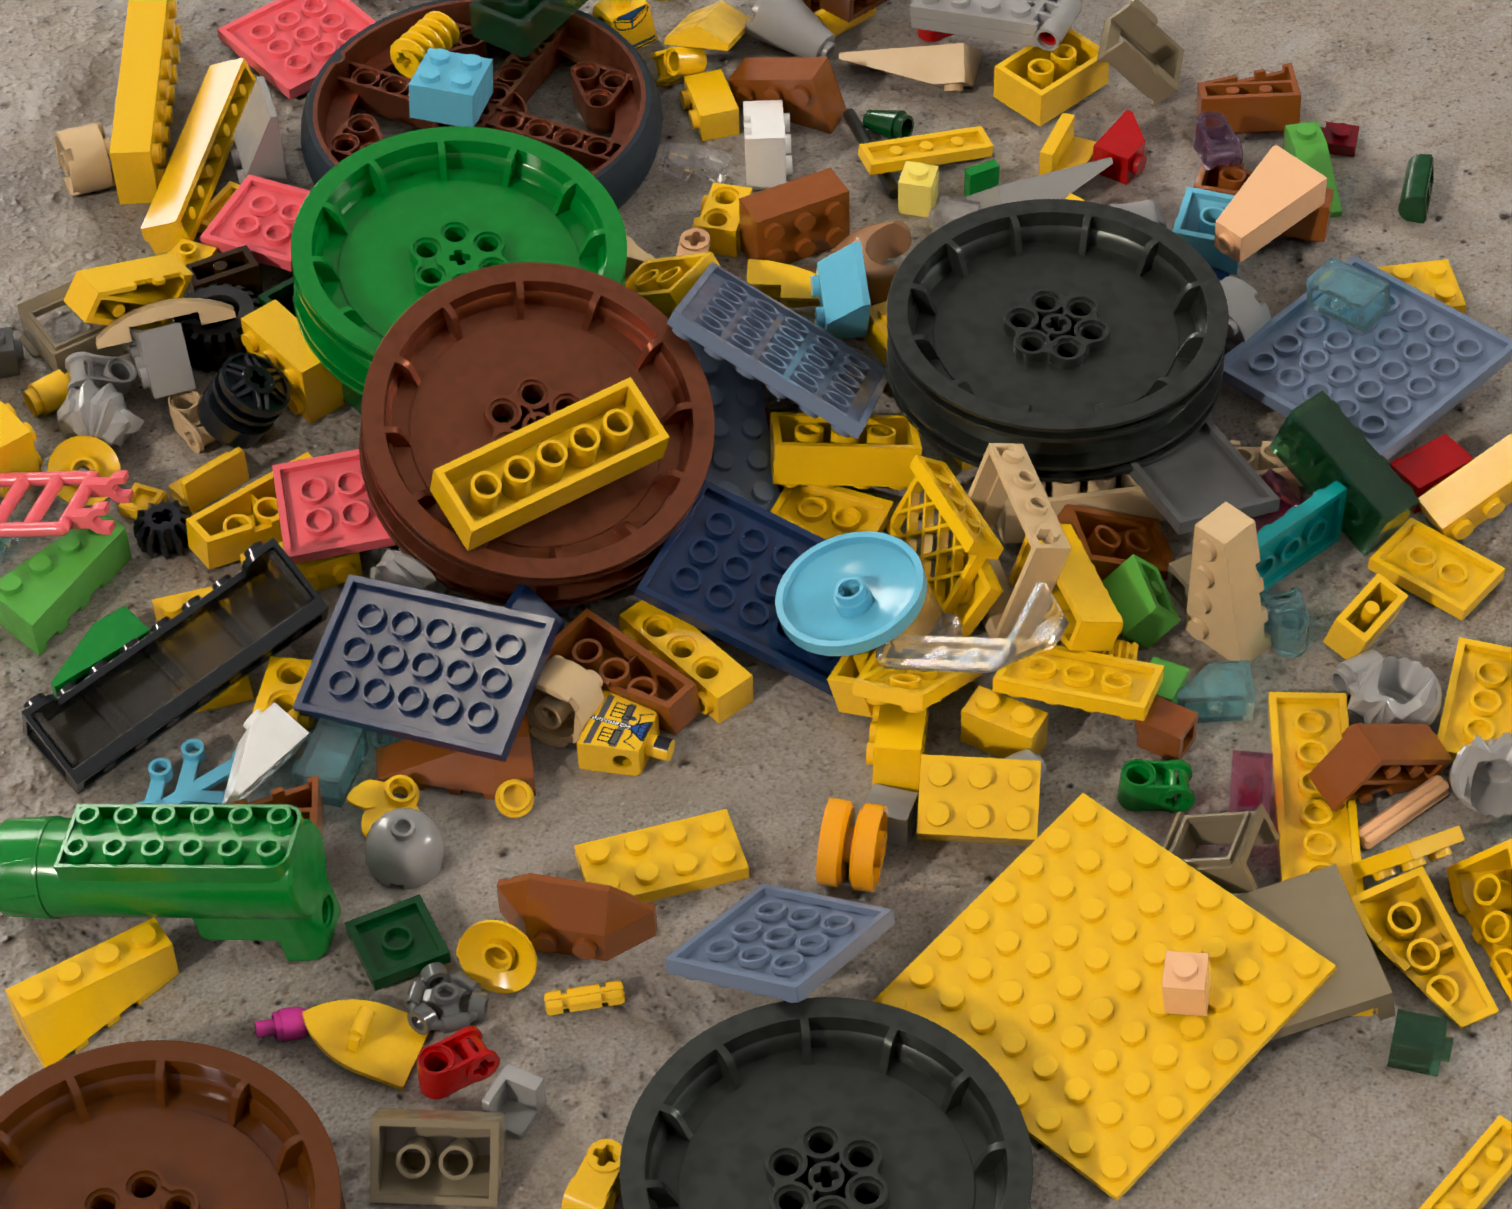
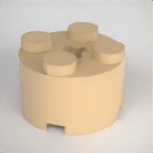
[54,122,116,196]
[527,655,604,748]

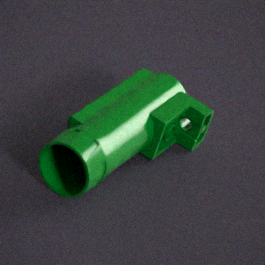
[0,804,341,961]

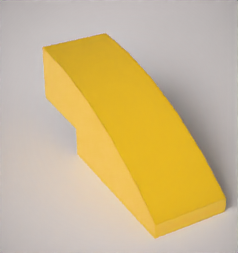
[747,259,820,313]

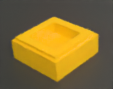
[118,482,169,520]

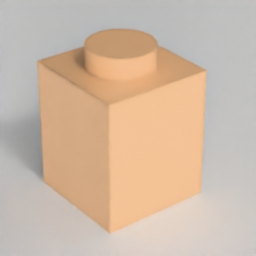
[1162,951,1211,1016]

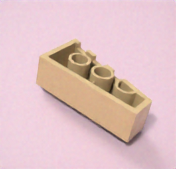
[1185,501,1272,669]

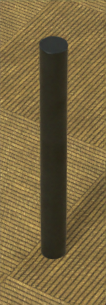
[843,108,898,199]

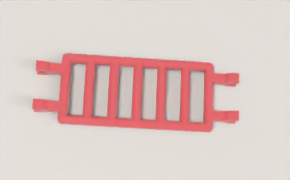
[0,470,134,537]

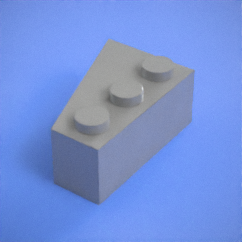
[129,322,196,399]

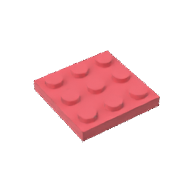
[200,174,310,272]
[272,449,396,564]

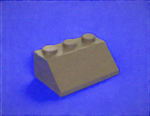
[369,1108,506,1207]

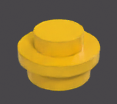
[495,779,534,819]

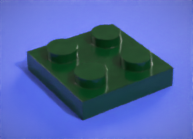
[344,894,451,991]

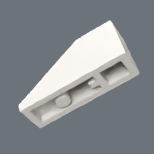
[222,702,309,804]

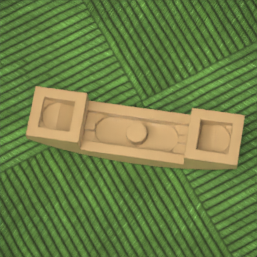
[96,298,236,349]

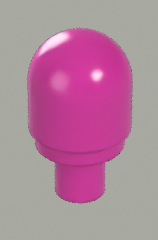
[254,1006,309,1042]

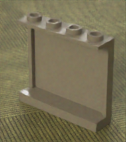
[1235,864,1396,1062]

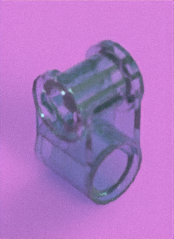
[1259,587,1310,658]

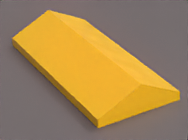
[664,0,752,51]

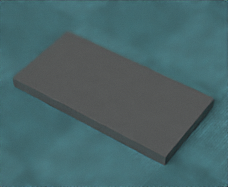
[1128,418,1280,535]

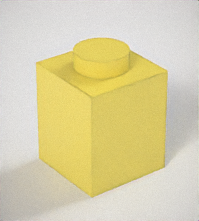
[898,161,939,218]

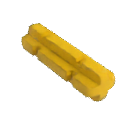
[544,980,625,1016]

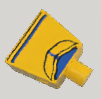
[592,0,657,50]

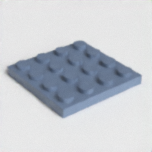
[664,883,895,1003]

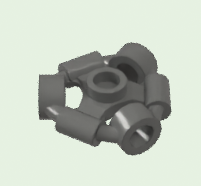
[404,962,489,1035]

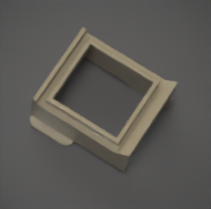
[1097,0,1184,107]
[17,281,127,374]
[1163,803,1280,893]

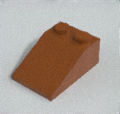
[1057,504,1175,581]

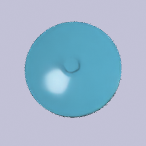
[775,531,927,657]

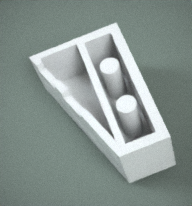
[743,100,793,191]

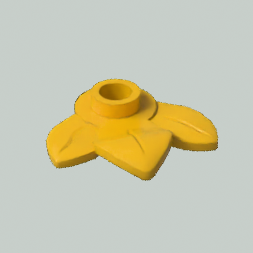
[346,775,420,838]

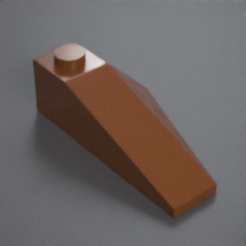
[375,709,536,800]

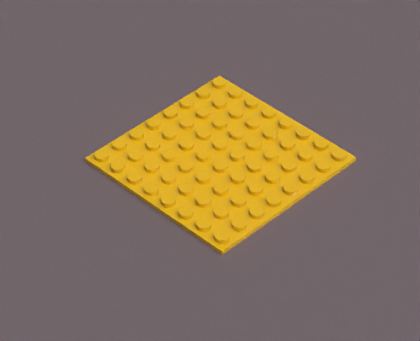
[873,793,1336,1202]

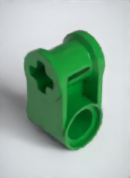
[1117,759,1195,813]

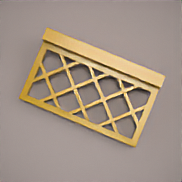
[885,455,1004,618]

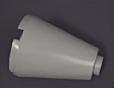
[745,0,836,58]

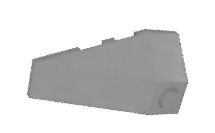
[966,157,1113,211]

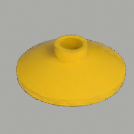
[47,435,121,507]
[458,920,537,994]

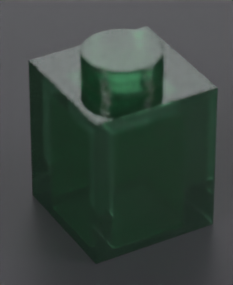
[1387,1009,1454,1077]

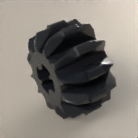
[133,499,193,560]

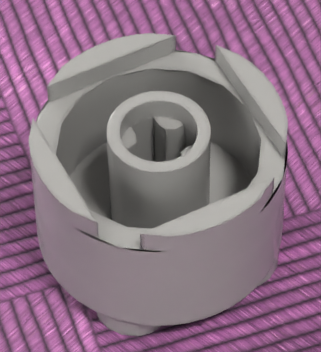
[1219,276,1271,355]

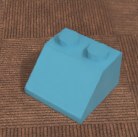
[1172,186,1240,275]
[810,242,871,339]

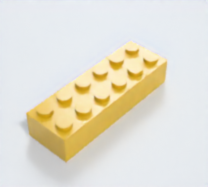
[430,377,670,551]

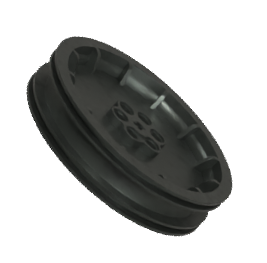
[886,199,1229,482]
[620,997,1033,1209]

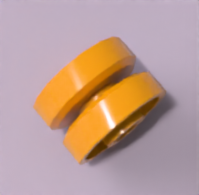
[816,797,888,893]

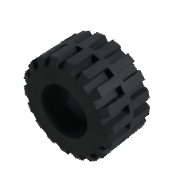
[174,283,261,373]

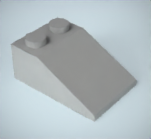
[230,76,288,185]

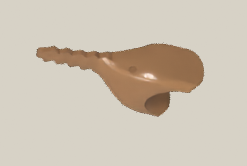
[802,221,911,306]

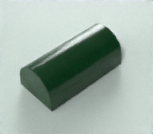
[1398,154,1434,224]

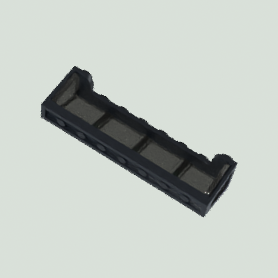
[21,537,329,794]

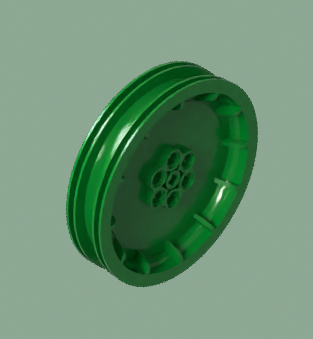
[291,126,627,404]

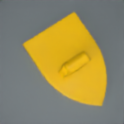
[302,999,430,1091]

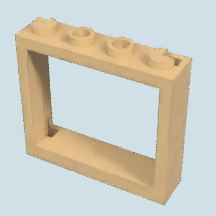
[948,443,1071,646]

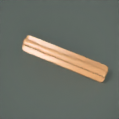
[1358,775,1450,850]

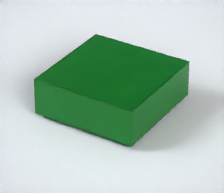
[964,159,1000,197]

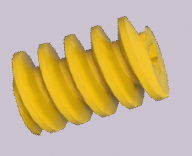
[390,11,460,79]

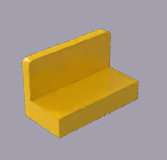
[1039,112,1096,175]
[168,447,250,514]

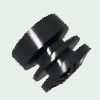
[197,353,291,449]

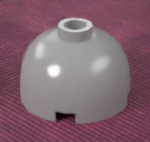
[365,808,445,889]

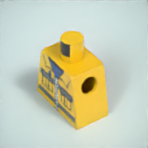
[577,690,675,776]

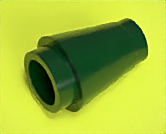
[863,109,914,140]

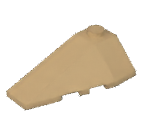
[839,43,981,93]

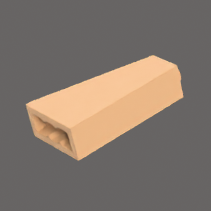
[1214,145,1327,264]

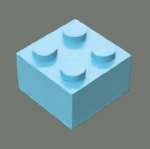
[409,48,493,127]

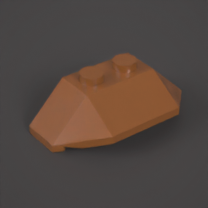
[497,873,658,961]

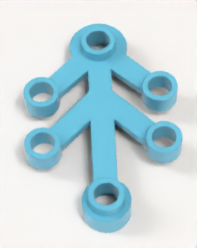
[137,739,249,804]

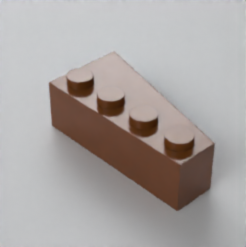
[546,608,702,735]

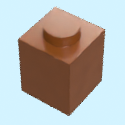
[1134,696,1199,760]

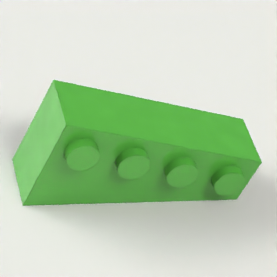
[0,513,132,656]

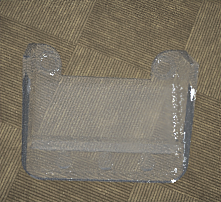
[876,582,1069,673]

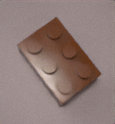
[739,167,850,264]

